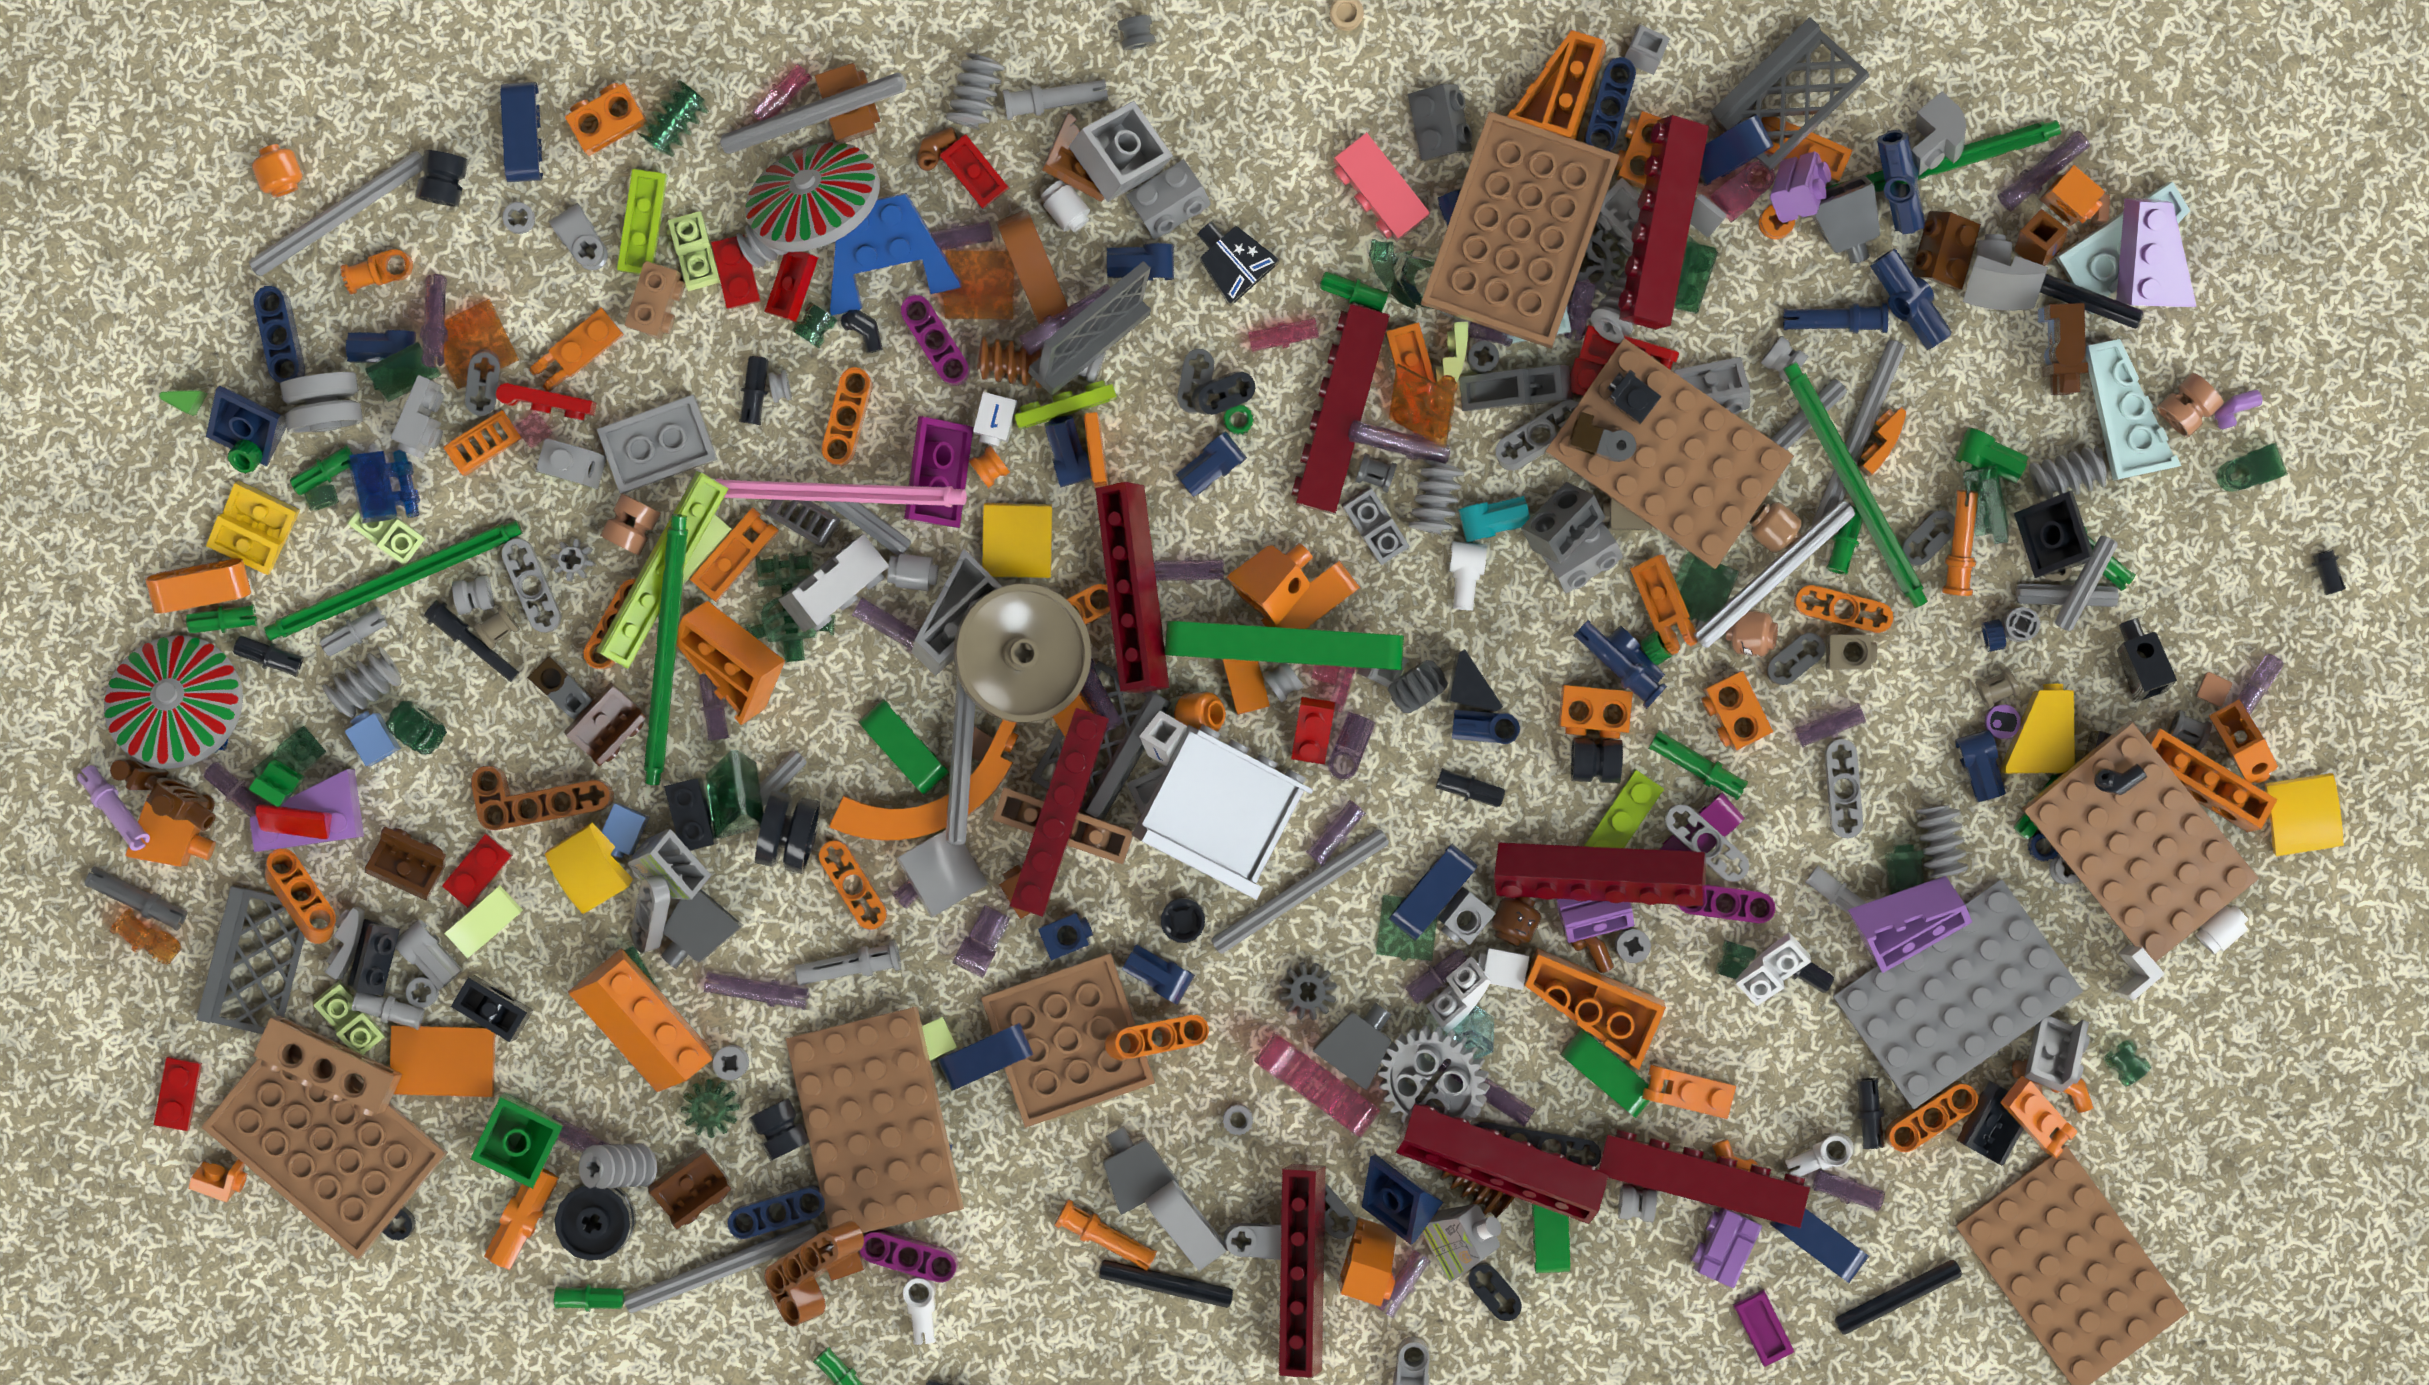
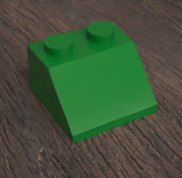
[470,1092,563,1189]

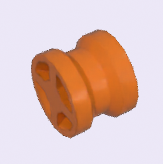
[1759,204,1795,240]
[969,445,1011,489]

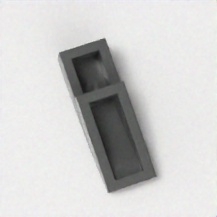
[1459,365,1573,411]

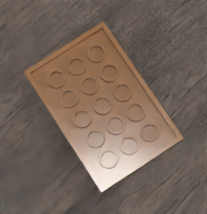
[1421,111,1619,349]
[1545,339,1794,570]
[2021,720,2259,962]
[786,1007,964,1233]
[201,1021,448,1260]
[1954,1145,2188,1385]

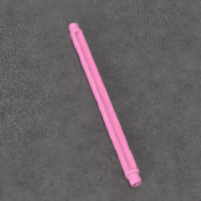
[715,478,967,507]

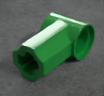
[1954,427,2029,484]

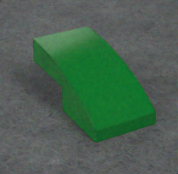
[249,759,305,807]

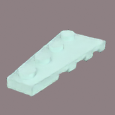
[2055,182,2190,315]
[2085,339,2181,481]

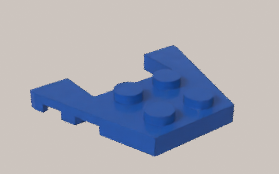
[830,193,962,316]

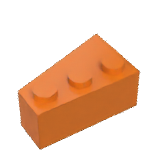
[1507,30,1607,140]
[677,601,786,725]
[1338,1217,1397,1307]

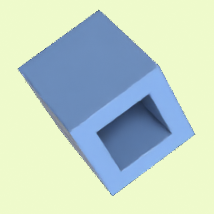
[345,711,401,766]
[602,803,650,858]

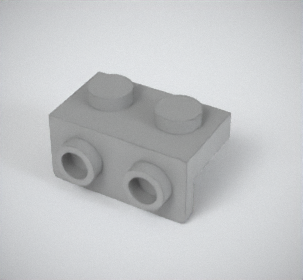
[1126,159,1211,240]
[1541,522,1623,593]
[2025,1016,2090,1093]

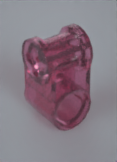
[1709,161,1775,223]

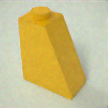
[2000,684,2075,773]

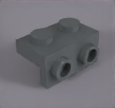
[1408,84,1472,161]

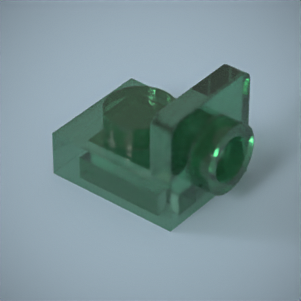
[1885,844,1924,894]

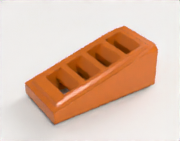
[443,410,522,476]

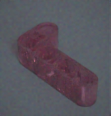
[1254,1031,1382,1138]

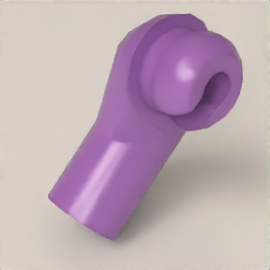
[2214,390,2263,430]

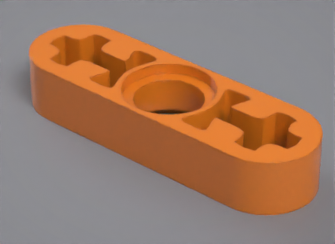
[1794,585,1893,633]
[819,840,887,930]

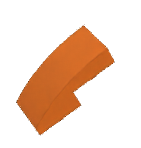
[1859,407,1906,477]

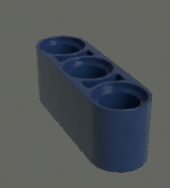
[1583,57,1636,152]
[500,82,543,183]
[1699,115,1774,186]
[254,286,305,383]
[1389,843,1478,941]
[938,1023,1034,1091]
[727,1185,825,1239]
[1770,1208,1869,1283]

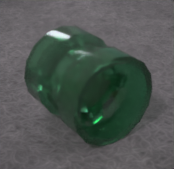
[791,302,838,349]
[1714,940,1757,979]
[2103,1039,2152,1087]

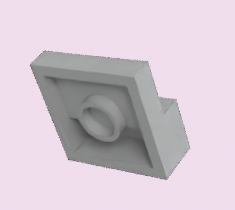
[391,375,444,459]

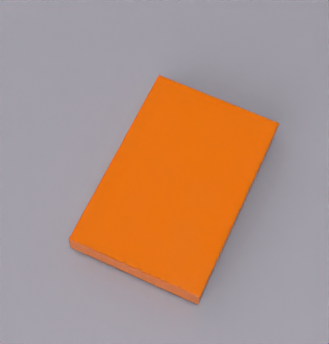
[1084,412,1108,488]
[390,1025,496,1097]

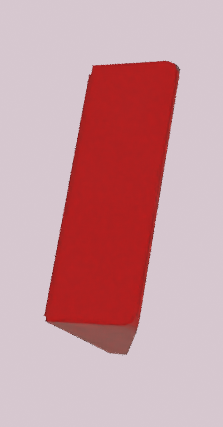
[255,804,332,839]

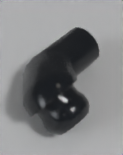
[840,310,883,354]
[2094,764,2147,795]

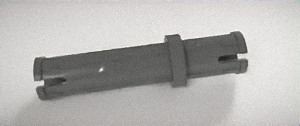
[85,866,188,931]

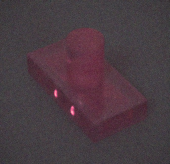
[1311,665,1357,713]

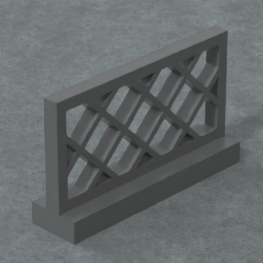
[1710,17,1870,171]
[1028,261,1151,395]
[1030,661,1171,821]
[196,884,305,1034]

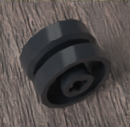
[755,790,820,874]
[555,1185,636,1261]

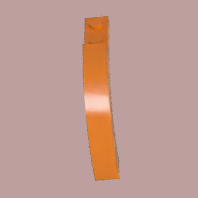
[829,720,1019,840]

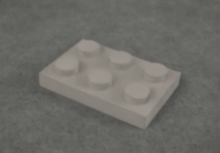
[597,394,718,494]

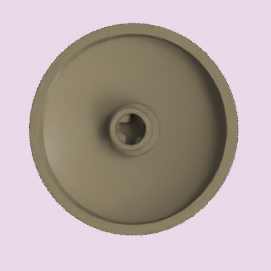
[953,584,1091,723]

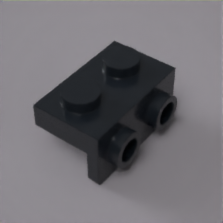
[348,919,400,996]
[1956,1081,2024,1166]

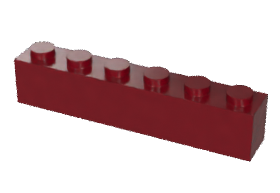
[1618,115,1709,330]
[1291,304,1390,515]
[1095,482,1170,693]
[1009,708,1110,917]
[1494,842,1706,907]
[1395,1104,1609,1224]
[1599,1129,1811,1228]
[1279,1164,1326,1378]

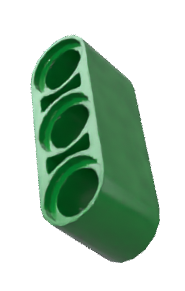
[858,699,949,795]
[1560,1028,1650,1118]
[1532,1204,1571,1274]

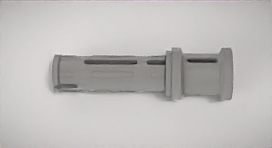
[1003,79,1108,120]
[795,940,901,986]

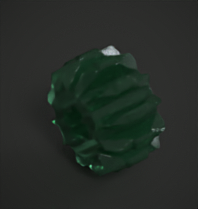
[385,701,447,755]
[681,1079,740,1138]

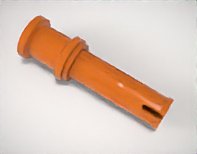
[1942,490,1979,596]
[1054,1199,1157,1271]

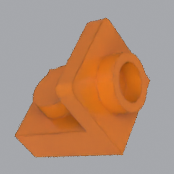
[188,1159,248,1203]

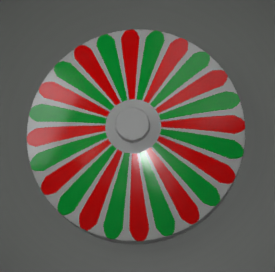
[745,142,880,252]
[104,635,243,769]

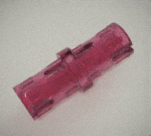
[1248,317,1319,353]

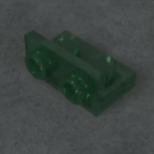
[1674,235,1718,314]
[1963,465,2010,544]

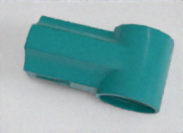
[1458,496,1530,543]

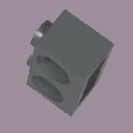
[1521,482,1606,564]

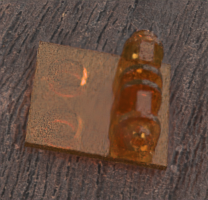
[944,250,1014,320]
[428,299,519,390]
[1389,364,1458,448]

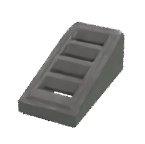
[764,499,841,549]

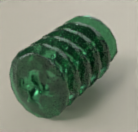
[637,79,709,157]

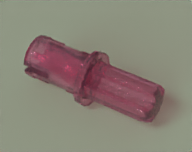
[752,63,813,121]

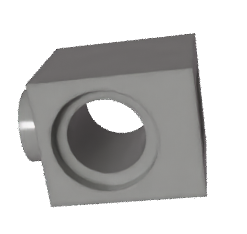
[1437,887,1496,945]

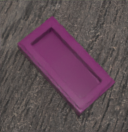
[1733,1289,1795,1367]

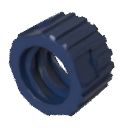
[1981,619,2006,652]
[2027,831,2058,862]

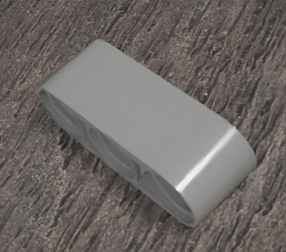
[1145,1180,1228,1271]

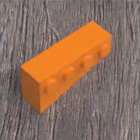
[1524,948,1666,1070]

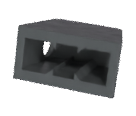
[1811,175,1880,263]
[661,889,744,969]
[1313,1003,1392,1090]
[1103,1126,1179,1215]

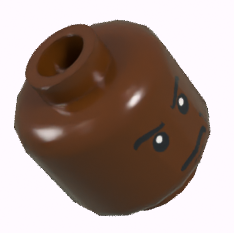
[1491,897,1542,947]

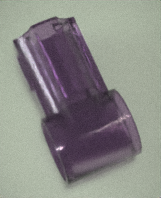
[1327,712,1376,782]
[952,905,1011,979]

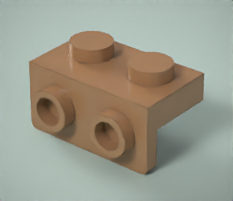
[625,261,685,340]

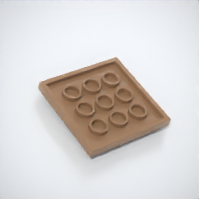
[981,953,1155,1128]

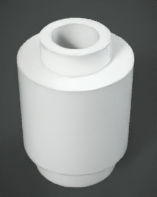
[1041,180,1090,232]
[2195,905,2248,955]

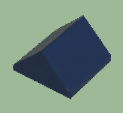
[206,386,287,466]
[1361,1154,1443,1245]

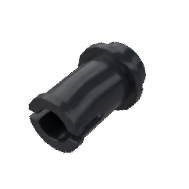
[2312,549,2346,595]

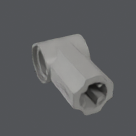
[396,919,462,990]

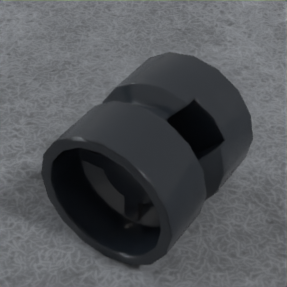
[415,150,469,207]
[1571,737,1623,784]
[1161,897,1205,943]
[749,1098,810,1161]

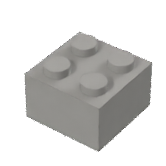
[1069,101,1173,202]

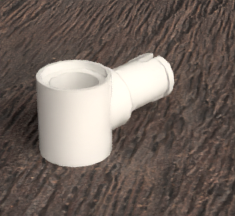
[1449,541,1487,610]
[1785,1133,1854,1176]
[903,1276,936,1345]

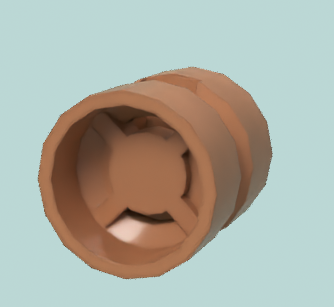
[2157,373,2224,438]
[600,493,661,556]

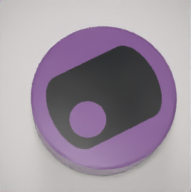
[1984,705,2021,739]

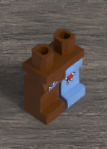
[2038,303,2088,395]

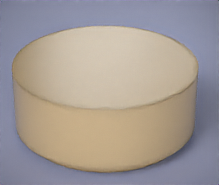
[1329,0,1364,31]

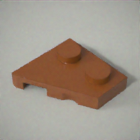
[1041,113,1104,202]

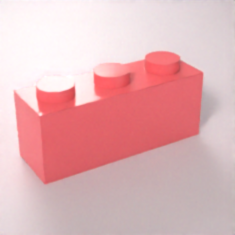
[1333,132,1430,242]

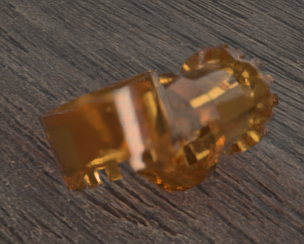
[110,908,182,965]

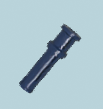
[1783,302,1888,334]
[1573,620,1668,709]

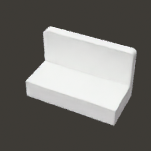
[2115,945,2165,1001]

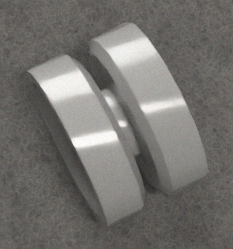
[280,372,363,433]

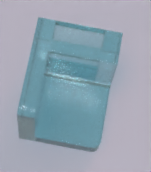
[1445,1006,1494,1059]

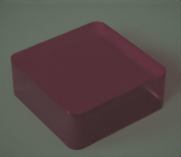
[515,411,552,448]

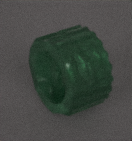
[305,485,339,511]

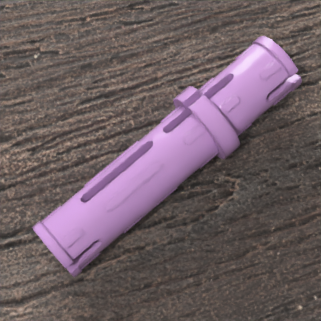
[77,765,150,850]

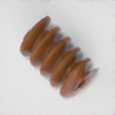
[977,336,1042,388]

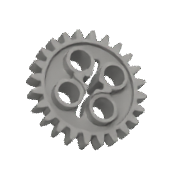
[1378,1025,1490,1123]

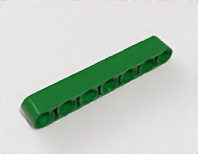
[1165,621,1404,670]

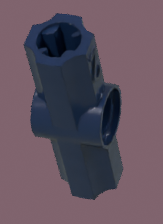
[1877,129,1925,235]
[1870,248,1952,350]

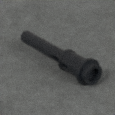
[424,600,520,682]

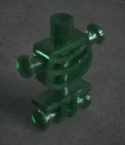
[746,551,836,663]

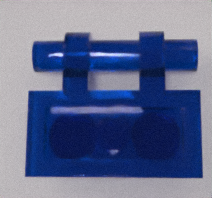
[348,450,420,524]

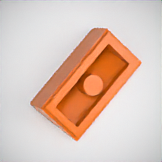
[1222,659,1270,715]

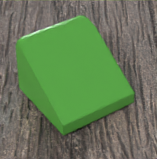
[159,391,208,416]

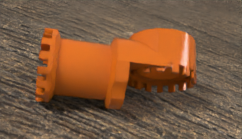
[340,249,413,295]

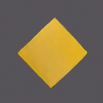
[206,480,300,575]
[982,503,1052,578]
[2264,773,2344,857]
[545,823,633,914]

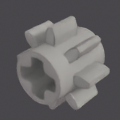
[551,539,596,582]

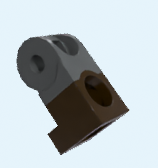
[1567,412,1636,462]
[527,654,594,720]

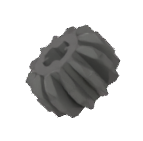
[1388,660,1448,713]
[1279,962,1337,1020]

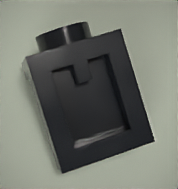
[1607,370,1662,425]

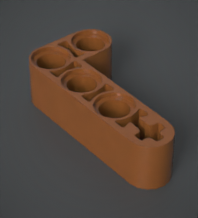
[996,209,1073,341]
[471,766,614,830]
[764,1221,864,1327]

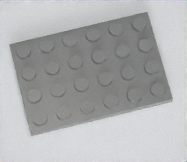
[1833,879,2084,1110]

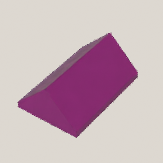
[904,416,974,528]

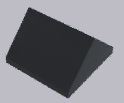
[2014,490,2094,578]
[1446,649,1503,711]

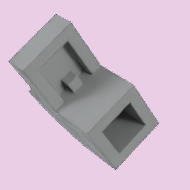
[1911,91,1966,176]

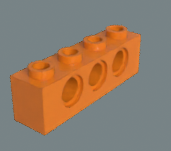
[2145,728,2278,833]

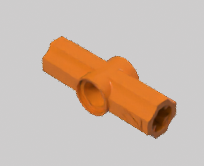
[484,1168,560,1270]

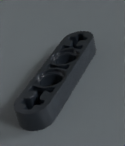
[1474,1121,1601,1167]

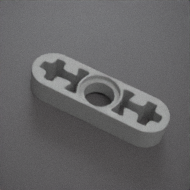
[1495,400,1578,470]
[502,539,562,633]
[1825,739,1863,838]
[1664,805,1749,882]
[631,875,670,953]

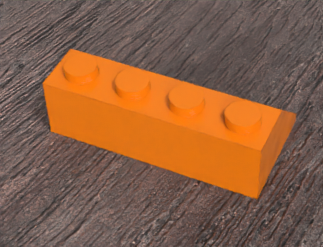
[568,948,713,1092]

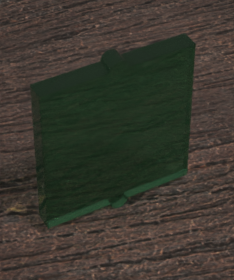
[365,341,442,402]
[1675,552,1740,622]
[1376,895,1438,961]

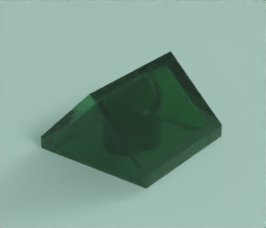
[706,750,764,839]

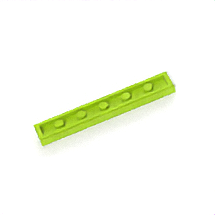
[596,471,729,669]

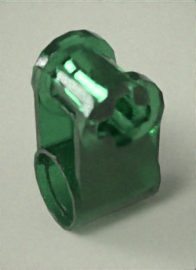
[2216,442,2288,492]

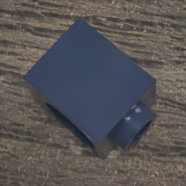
[1038,912,1093,961]

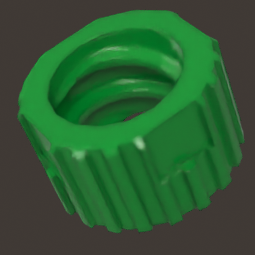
[1223,405,1254,435]
[228,439,263,474]
[1641,632,1672,666]

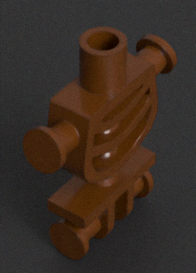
[110,760,216,831]

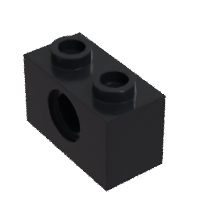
[664,778,718,851]
[450,975,534,1042]

